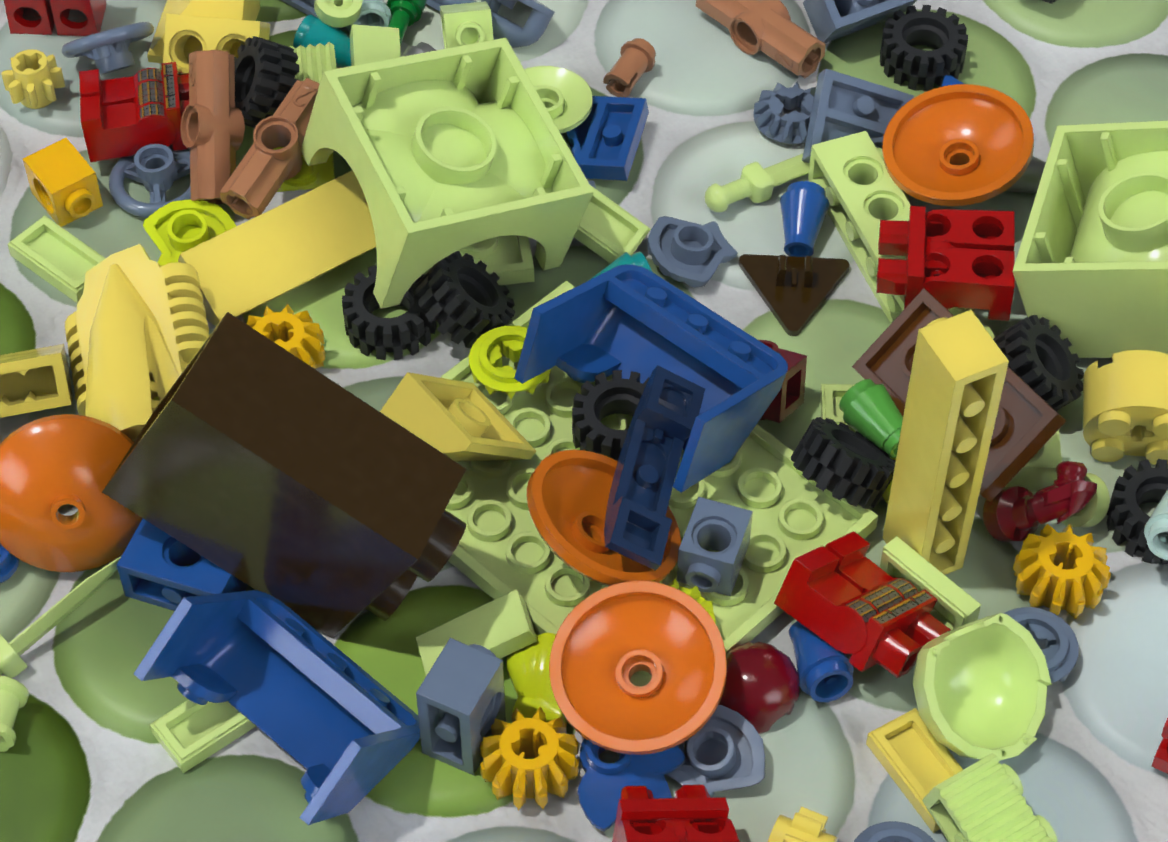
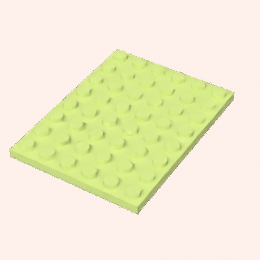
[440,280,878,687]

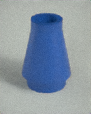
[780,181,830,257]
[789,621,854,702]

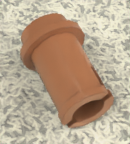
[603,38,656,97]

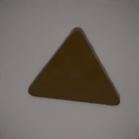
[739,254,850,336]

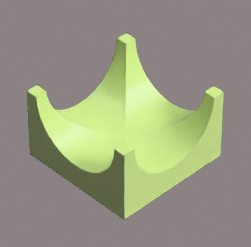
[301,38,594,309]

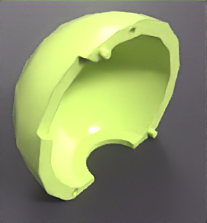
[912,613,1052,761]

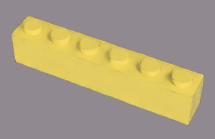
[882,310,1009,575]

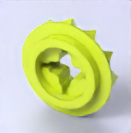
[469,325,552,399]

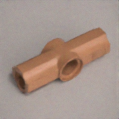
[696,0,826,78]
[180,50,245,204]
[220,78,320,220]

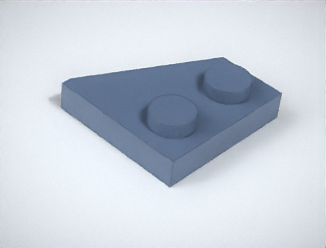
[802,69,914,163]

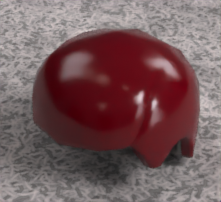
[718,642,800,733]

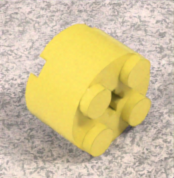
[1083,350,1168,465]

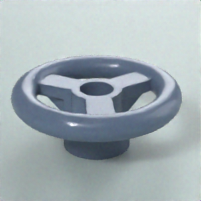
[61,22,154,75]
[109,144,191,218]

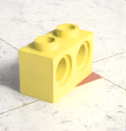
[163,14,270,75]

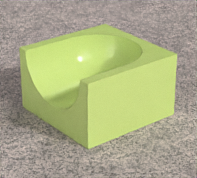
[1012,121,1168,358]

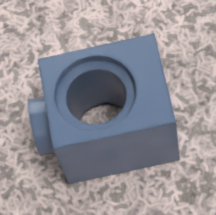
[677,497,753,596]

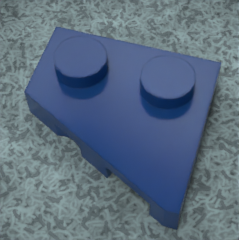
[565,96,649,181]

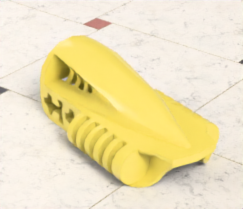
[65,244,210,442]

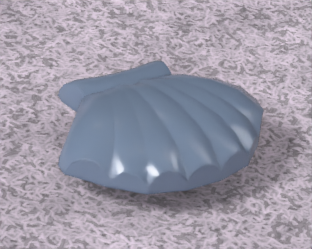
[648,216,738,288]
[666,705,765,798]

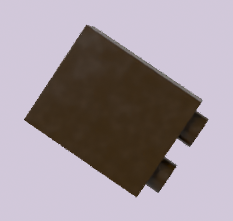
[102,312,466,638]

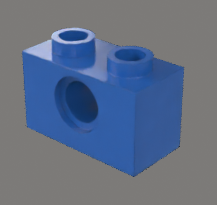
[117,518,248,611]

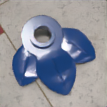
[578,738,685,831]

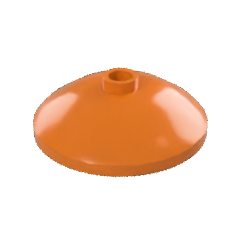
[882,84,1034,206]
[0,414,142,572]
[527,450,681,586]
[549,581,727,755]

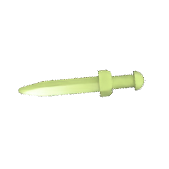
[704,154,810,212]
[0,557,121,678]

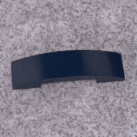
[604,365,705,571]

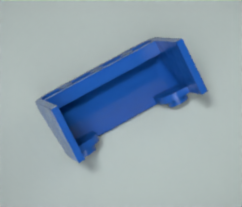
[514,264,788,493]
[134,590,421,825]

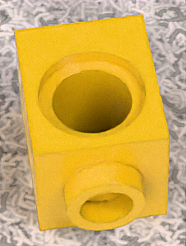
[23,138,103,227]

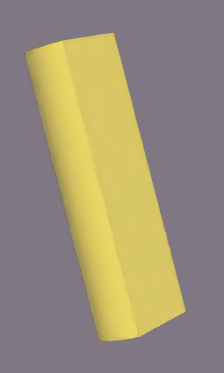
[178,170,376,326]
[0,344,73,418]

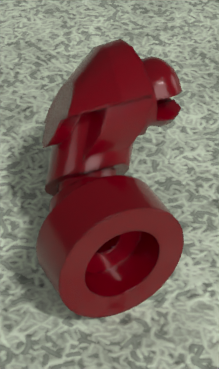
[983,461,1097,542]

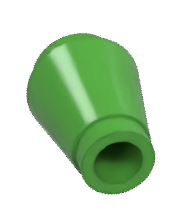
[839,379,903,458]

